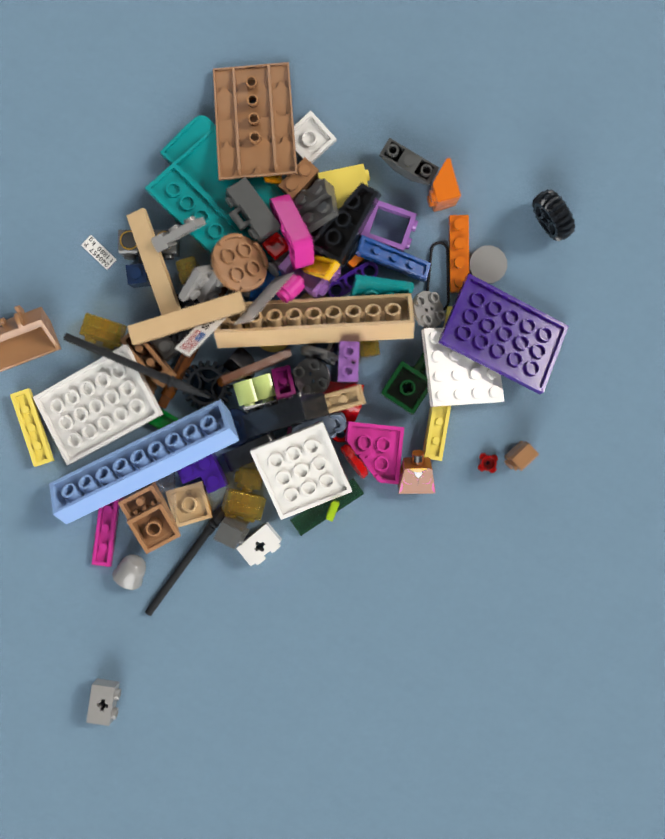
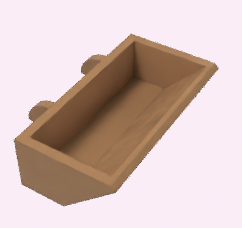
[0,305,61,372]

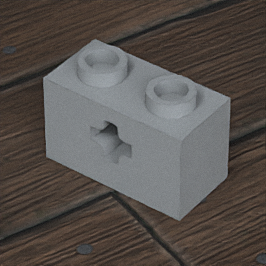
[86,678,121,726]

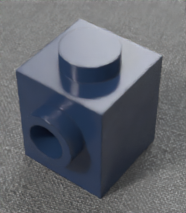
[125,263,151,288]

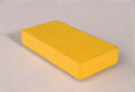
[301,254,340,281]

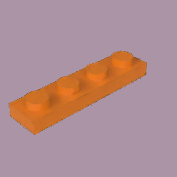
[449,215,469,293]

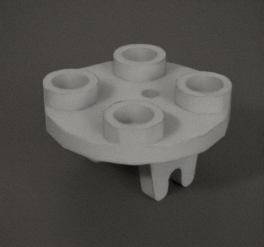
[412,291,446,328]

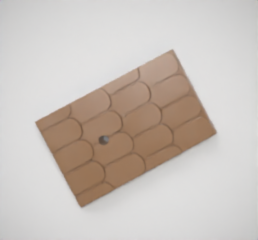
[213,62,298,181]

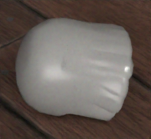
[112,554,146,590]

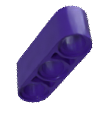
[327,262,378,297]

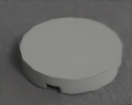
[469,245,507,284]

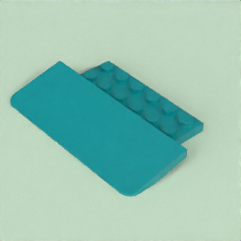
[145,115,285,262]

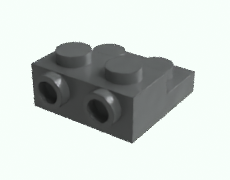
[294,178,339,233]

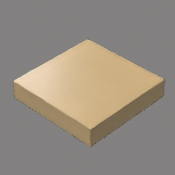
[166,481,213,527]

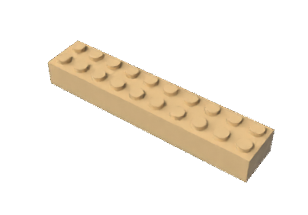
[214,293,414,348]

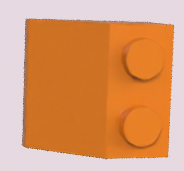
[427,158,461,212]

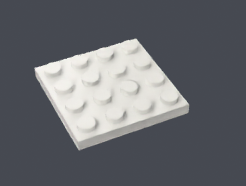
[421,328,504,407]
[250,421,352,520]

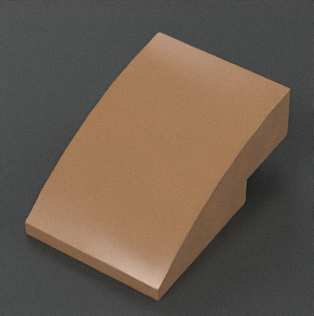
[118,482,181,554]

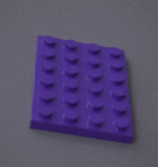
[438,274,569,394]

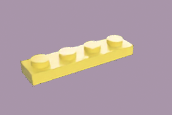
[10,388,55,467]

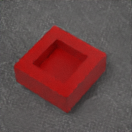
[262,232,289,260]

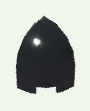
[223,347,255,379]

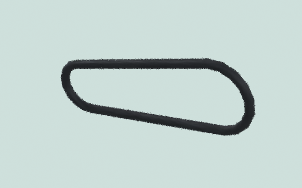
[426,241,450,310]

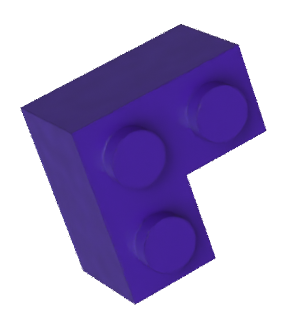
[177,453,229,494]

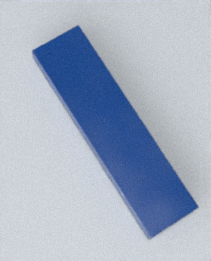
[355,235,431,282]

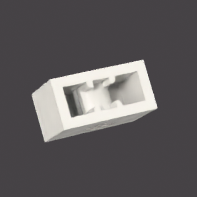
[236,522,282,566]

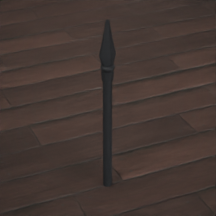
[64,333,210,398]
[145,491,237,616]

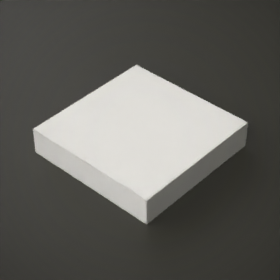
[294,111,337,163]

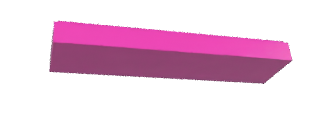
[91,499,120,567]

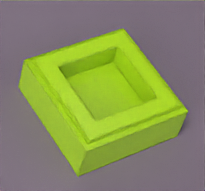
[326,499,340,522]

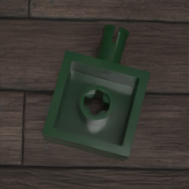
[380,353,428,415]

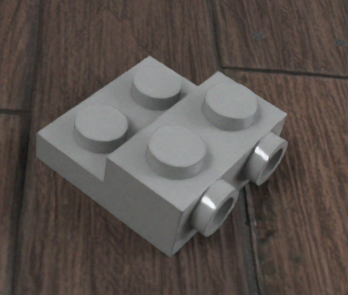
[178,264,224,303]

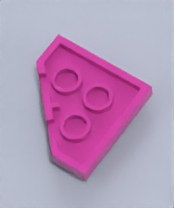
[345,421,404,484]

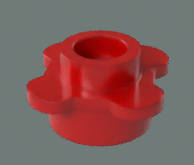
[478,453,498,473]

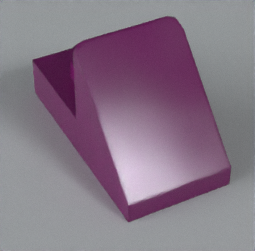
[271,365,297,400]

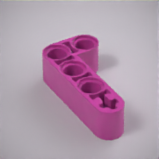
[269,194,314,269]

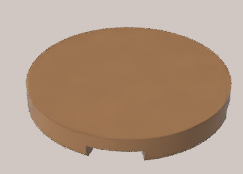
[211,233,268,293]

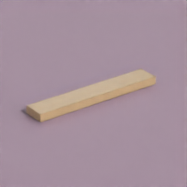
[126,208,181,315]
[127,291,247,346]

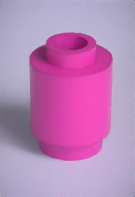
[276,274,305,303]

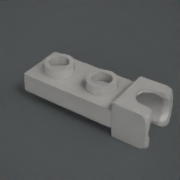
[151,216,206,253]

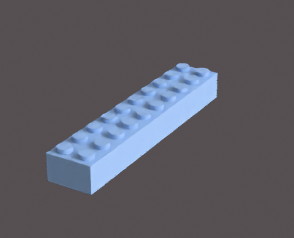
[49,399,239,524]

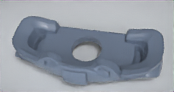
[292,412,347,439]

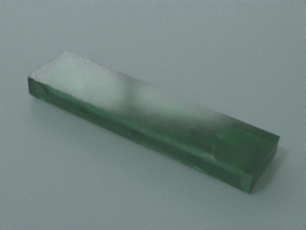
[290,477,364,536]

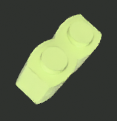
[233,373,276,407]

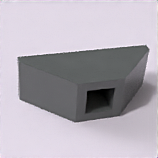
[379,138,439,185]

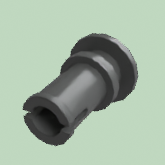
[267,250,289,277]

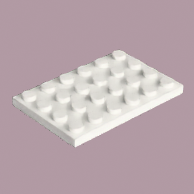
[33,344,163,465]

